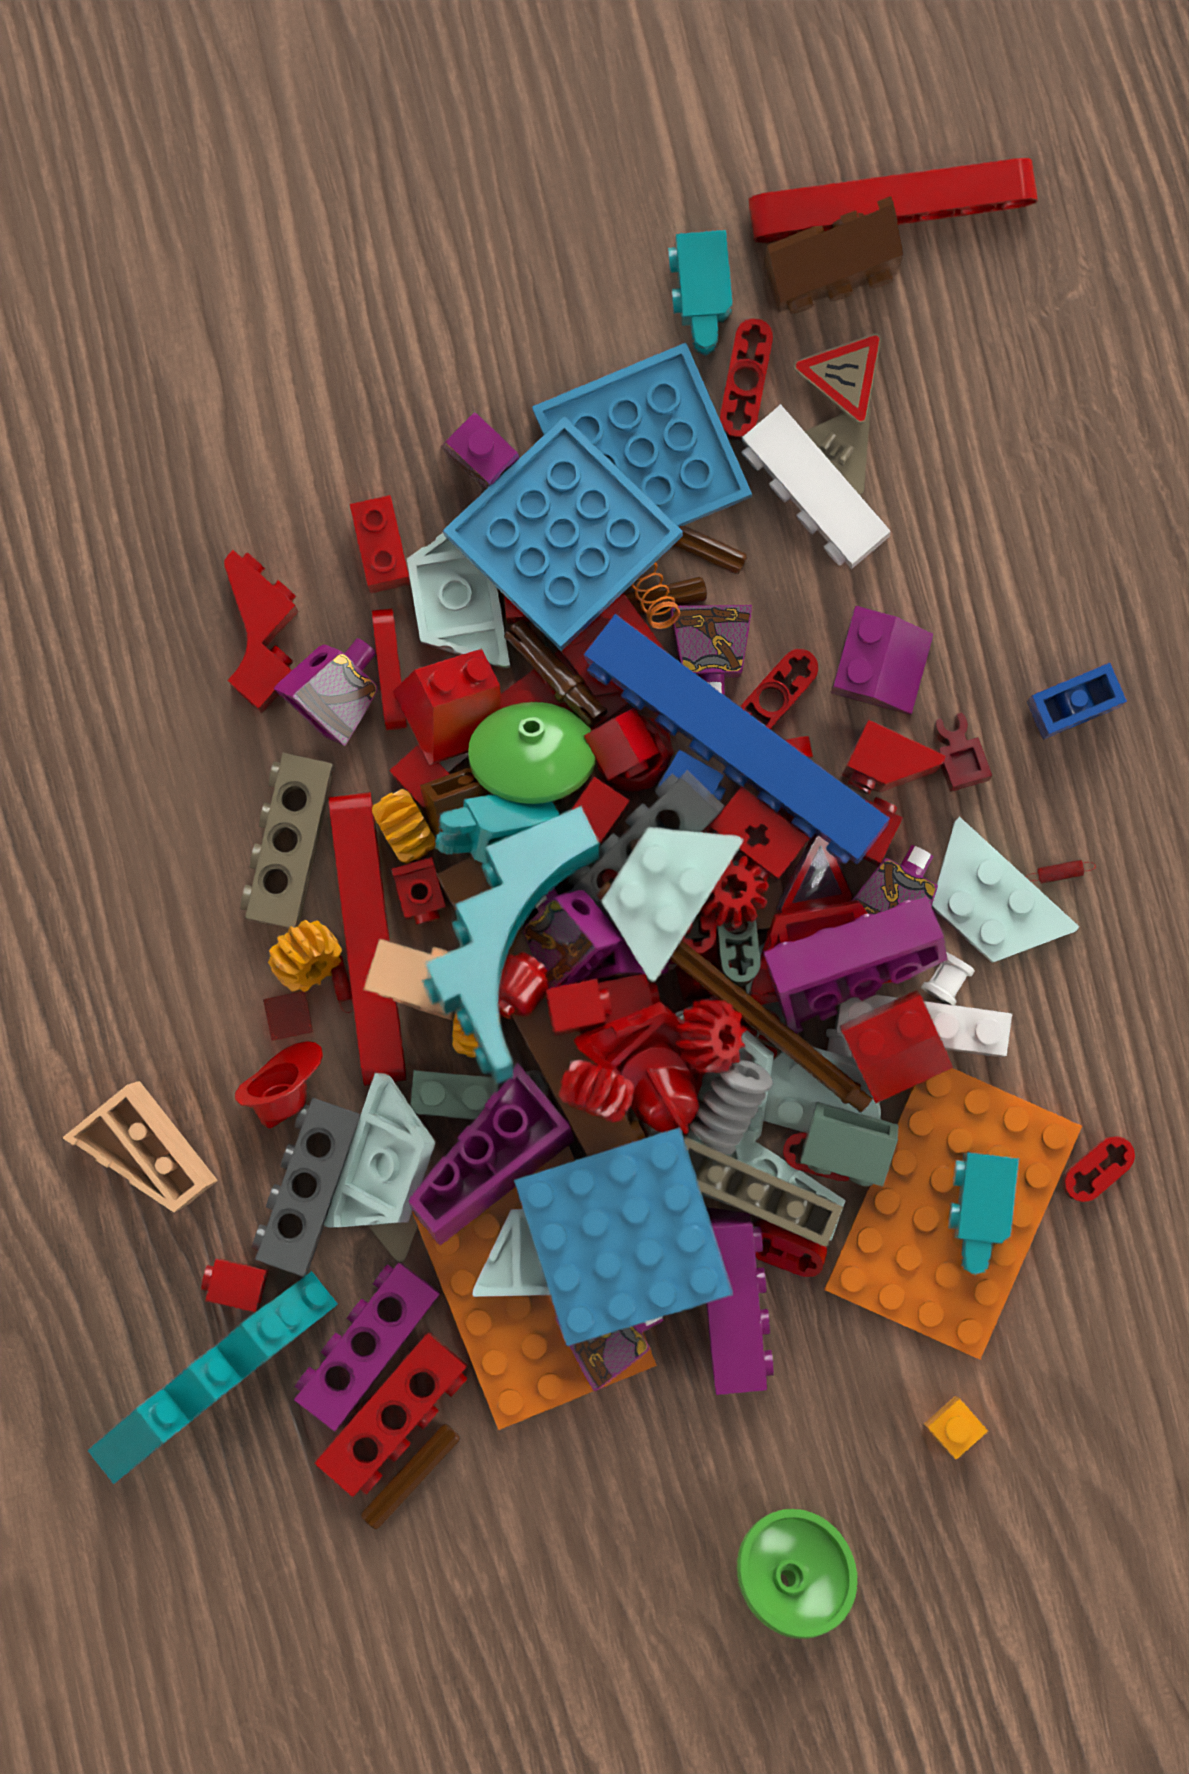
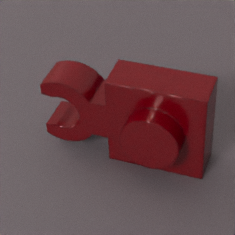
[933,712,992,792]

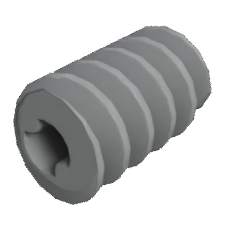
[689,1060,773,1154]

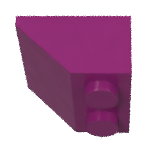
[830,606,934,715]

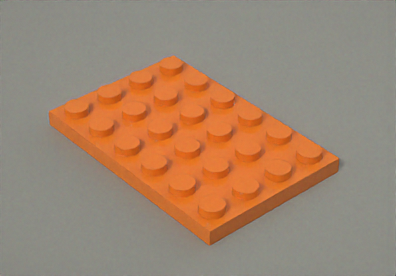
[823,1068,1082,1360]
[412,1146,657,1430]

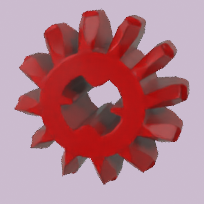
[701,856,769,928]
[675,1000,747,1073]
[559,1060,634,1122]

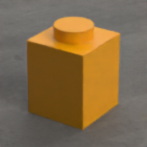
[924,1396,988,1460]

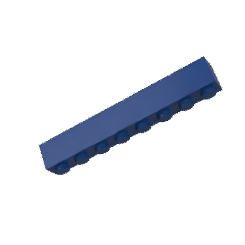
[584,614,889,865]

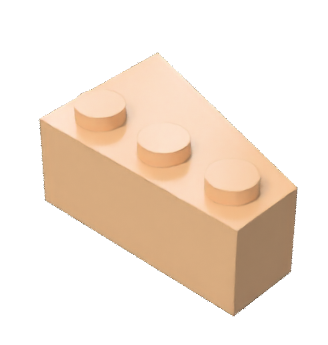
[364,939,455,1020]
[62,1081,218,1212]

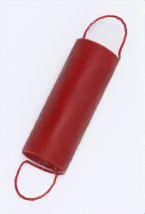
[1026,860,1096,884]
[331,956,354,1013]

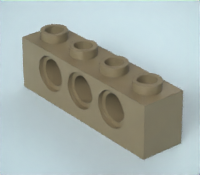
[240,753,335,930]
[684,1137,844,1247]

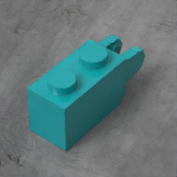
[668,230,733,356]
[435,795,559,864]
[948,1152,1019,1275]

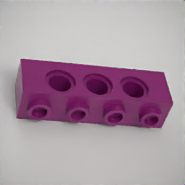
[294,1262,441,1431]

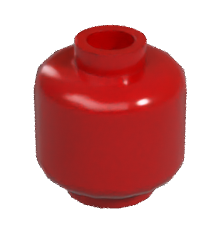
[498,952,549,1018]

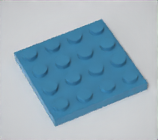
[532,343,752,527]
[443,416,683,651]
[514,1128,733,1346]

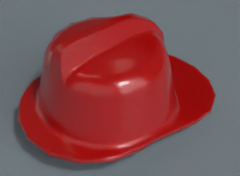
[235,1041,323,1128]
[621,1047,699,1135]

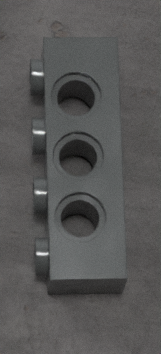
[566,770,724,921]
[252,1097,361,1276]

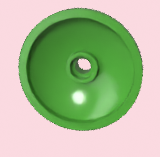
[468,702,596,804]
[737,1509,857,1639]

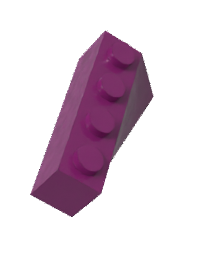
[764,896,948,1034]
[408,1063,575,1246]
[706,1207,774,1395]

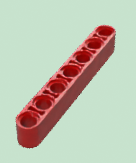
[748,158,1038,243]
[329,792,407,1086]

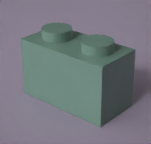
[410,1070,500,1120]
[800,1102,899,1186]

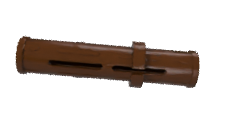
[504,619,608,728]

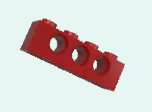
[314,1331,468,1497]

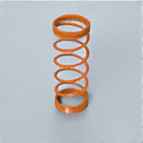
[631,563,680,629]

